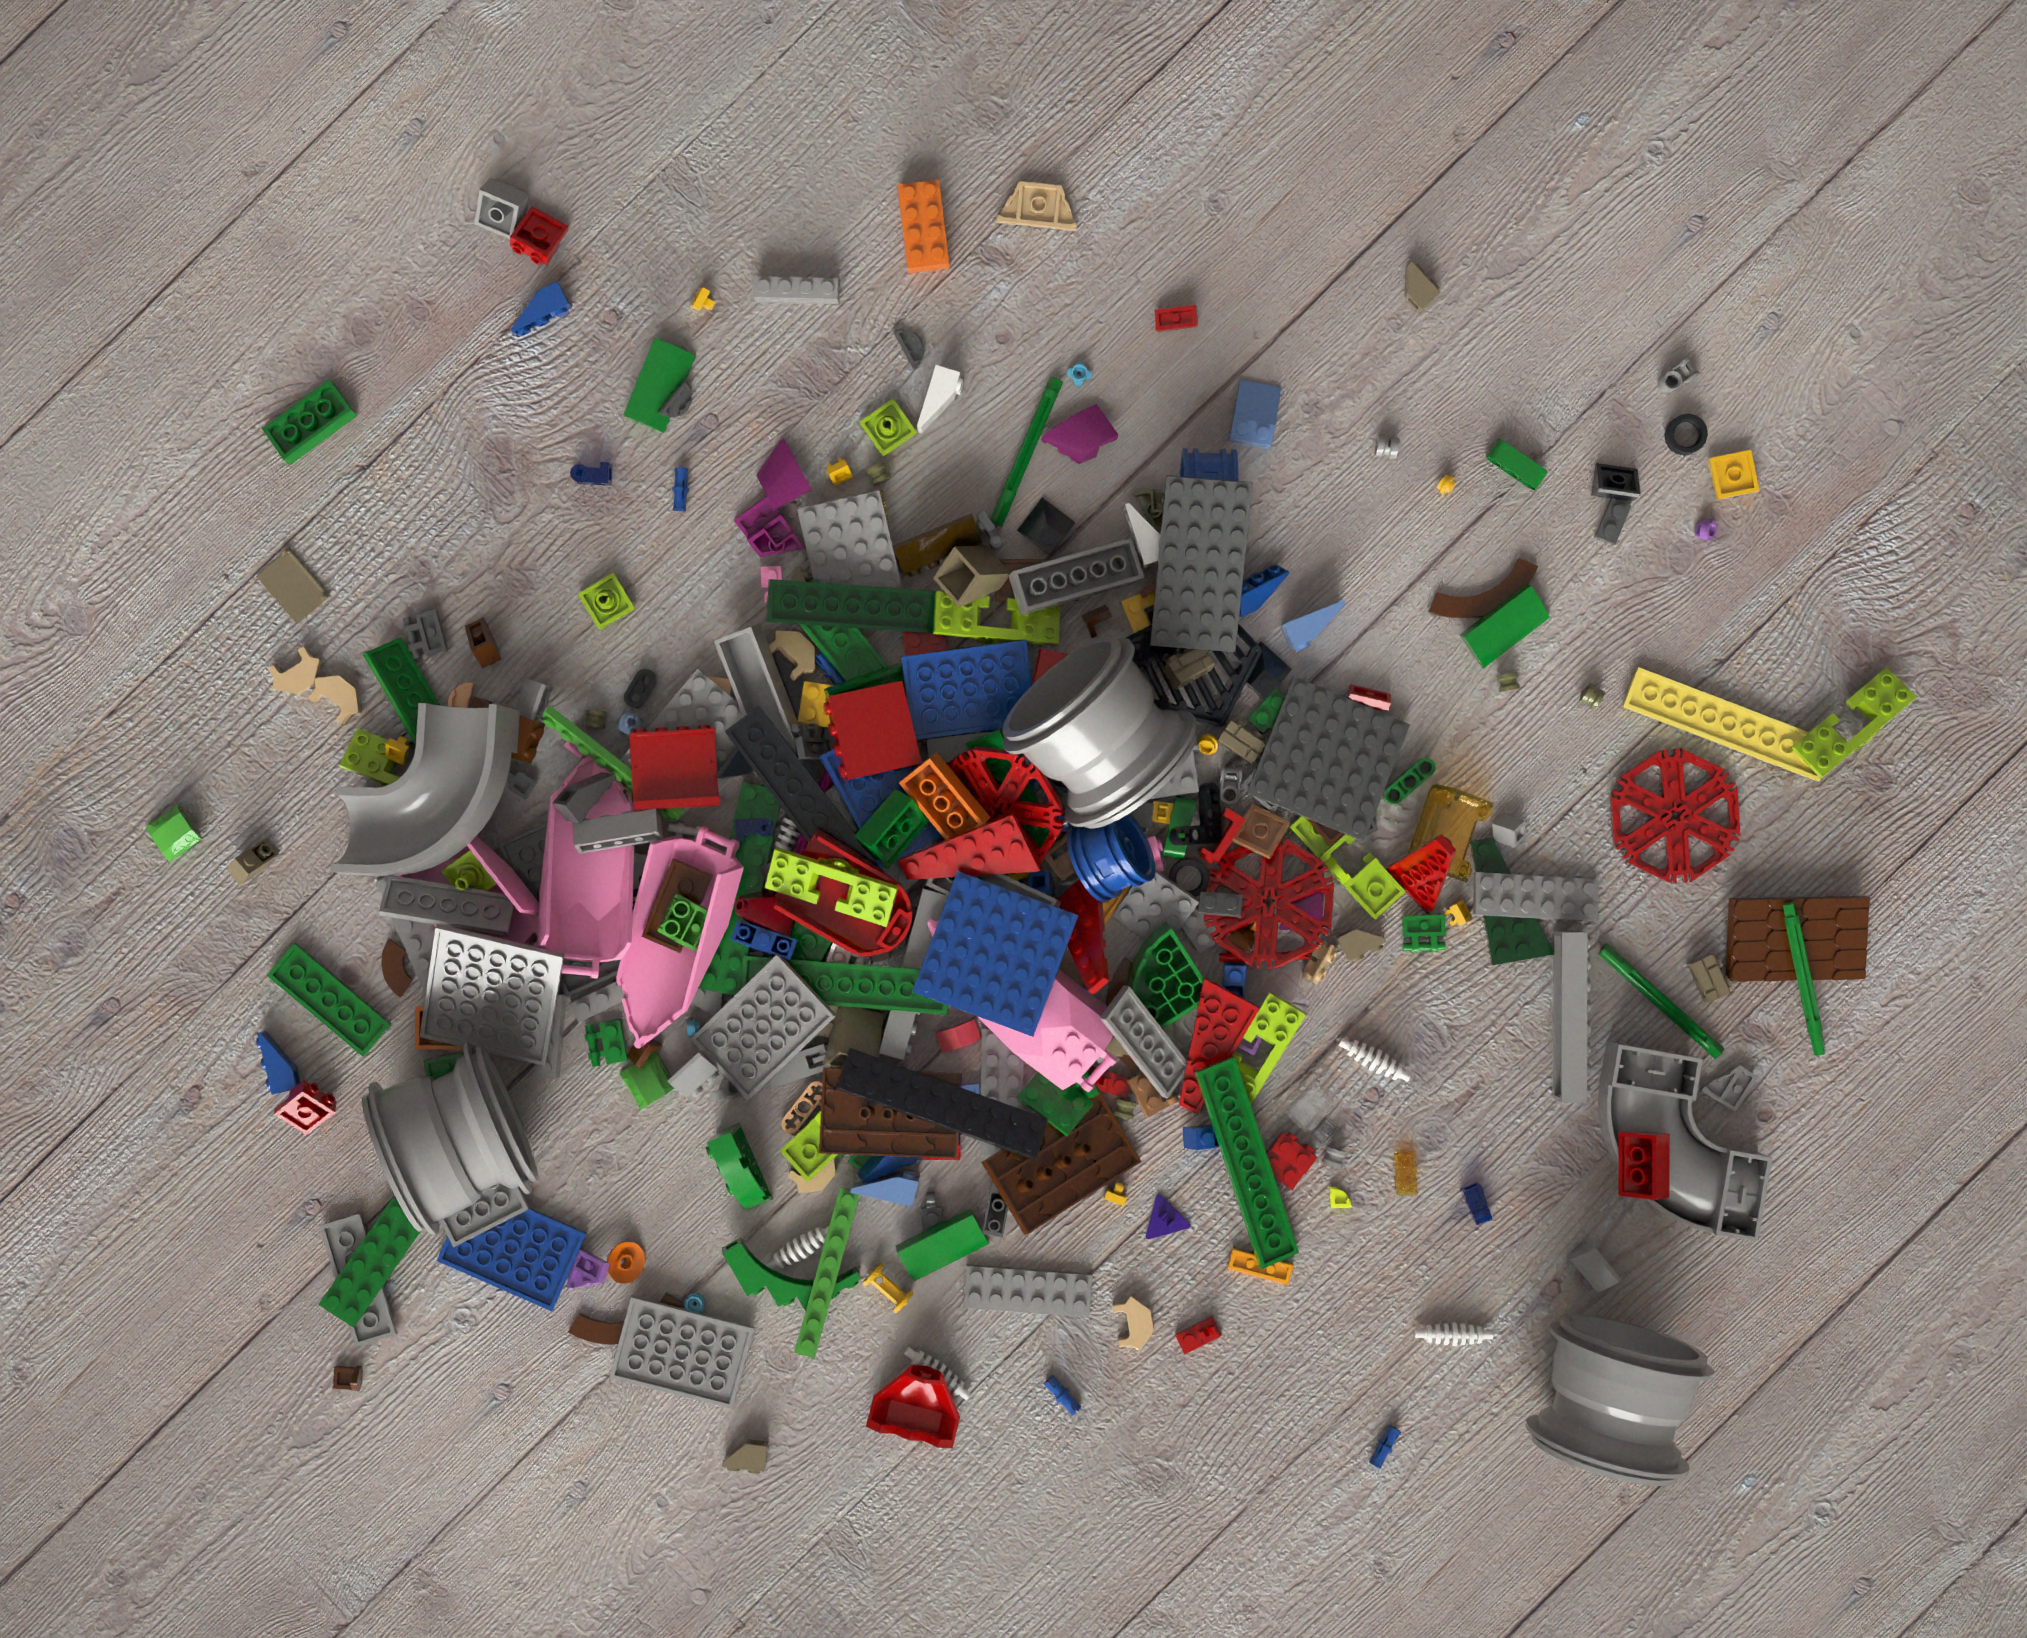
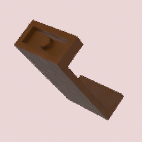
[470,697,545,763]

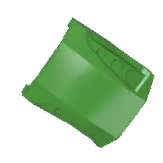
[146,804,203,862]
[657,892,708,951]
[620,1051,675,1110]

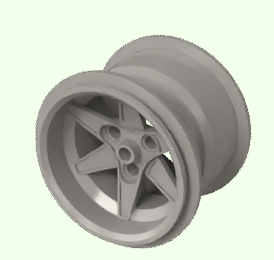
[1002,636,1196,828]
[362,1042,539,1235]
[1525,1313,1714,1486]

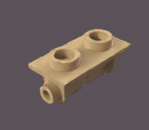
[1302,940,1338,985]

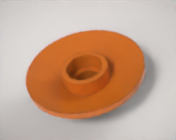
[607,1241,645,1284]

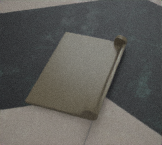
[256,548,329,624]

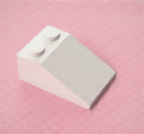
[917,365,964,433]
[1123,503,1160,569]

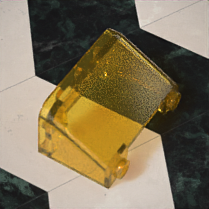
[1407,784,1494,883]

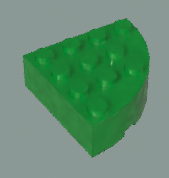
[1127,922,1204,1029]
[706,1123,773,1210]

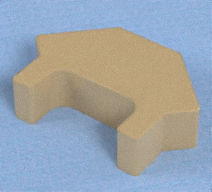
[769,630,815,681]
[268,647,322,695]
[308,675,362,724]
[788,1158,836,1193]
[1112,1294,1154,1351]

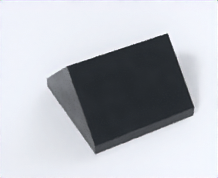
[1591,463,1641,501]

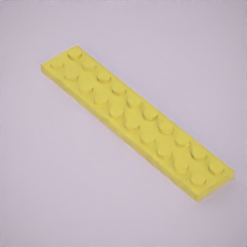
[1622,667,1821,782]

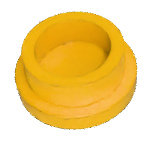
[1437,474,1456,495]
[1198,734,1219,755]

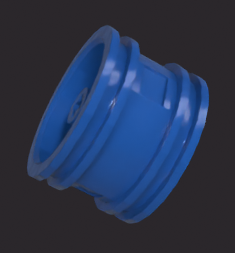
[1180,448,1238,481]
[1067,813,1156,902]

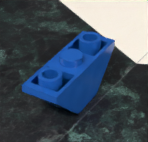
[731,920,798,960]

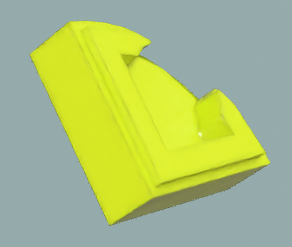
[1329,1186,1352,1208]

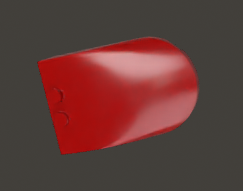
[772,828,912,956]

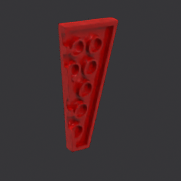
[898,812,1041,880]
[1386,834,1456,915]
[1057,879,1109,995]
[1179,977,1260,1115]

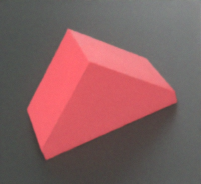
[935,1019,982,1053]

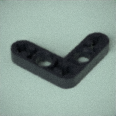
[1169,782,1222,846]

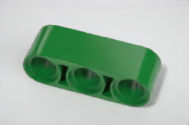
[1485,439,1548,491]
[1382,758,1436,805]
[1162,796,1196,860]

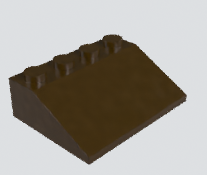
[893,513,982,577]

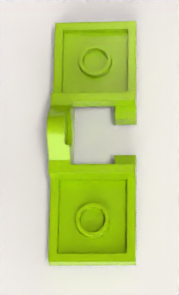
[933,591,1060,646]
[1792,667,1917,779]
[339,728,400,787]
[1289,816,1406,920]
[765,847,899,927]
[1232,991,1307,1104]
[780,1111,839,1182]

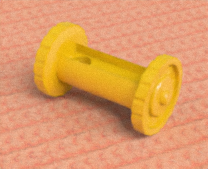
[862,1262,914,1313]

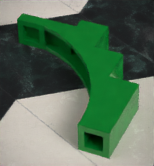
[722,1237,861,1311]

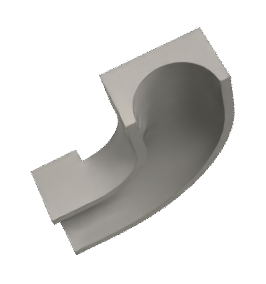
[330,703,520,876]
[1598,1040,1772,1242]

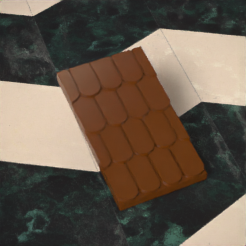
[1726,896,1870,982]
[819,1067,962,1159]
[981,1091,1141,1235]

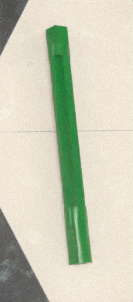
[990,377,1063,527]
[1783,901,1826,1056]
[1598,943,1724,1059]

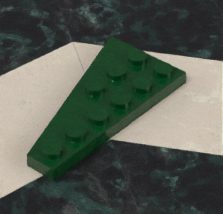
[1470,838,1555,965]

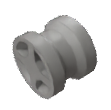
[1322,1146,1347,1168]

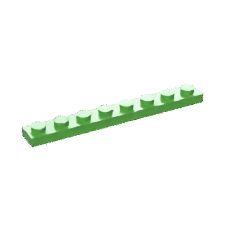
[541,706,684,823]
[794,1187,860,1358]

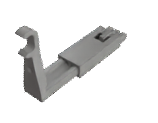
[709,1043,833,1102]

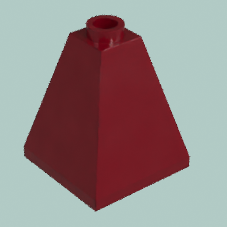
[735,889,793,937]

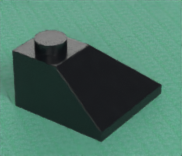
[1017,497,1075,556]
[1235,642,1292,700]
[716,747,754,779]

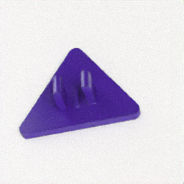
[1146,1194,1191,1239]

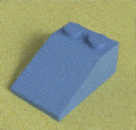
[1228,379,1281,450]
[1281,600,1346,652]
[850,1169,920,1207]

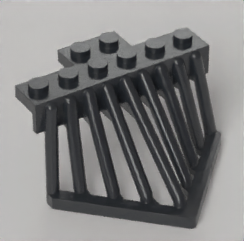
[1126,604,1262,727]

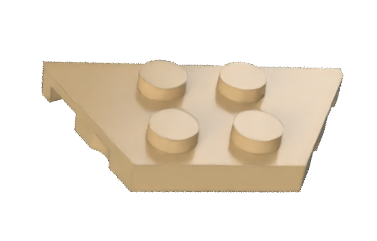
[996,181,1077,231]

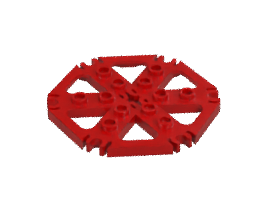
[950,746,1065,865]
[1610,748,1741,883]
[1204,837,1335,969]

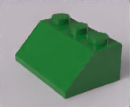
[854,789,928,869]

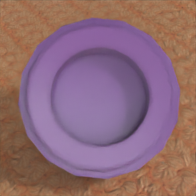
[1694,519,1717,540]

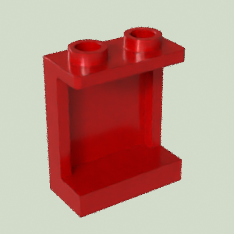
[1198,808,1245,863]

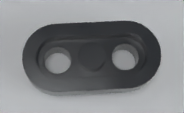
[624,669,657,708]

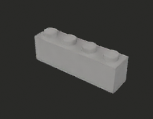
[753,276,840,304]
[572,808,663,854]
[534,993,566,1079]

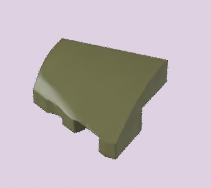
[1134,489,1165,531]

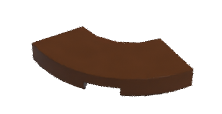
[381,939,413,997]

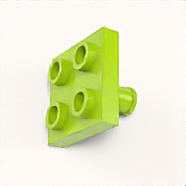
[859,399,918,458]
[578,572,636,631]
[441,850,497,891]

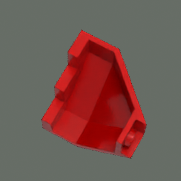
[866,1365,960,1448]

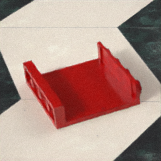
[823,681,922,782]
[629,725,721,811]

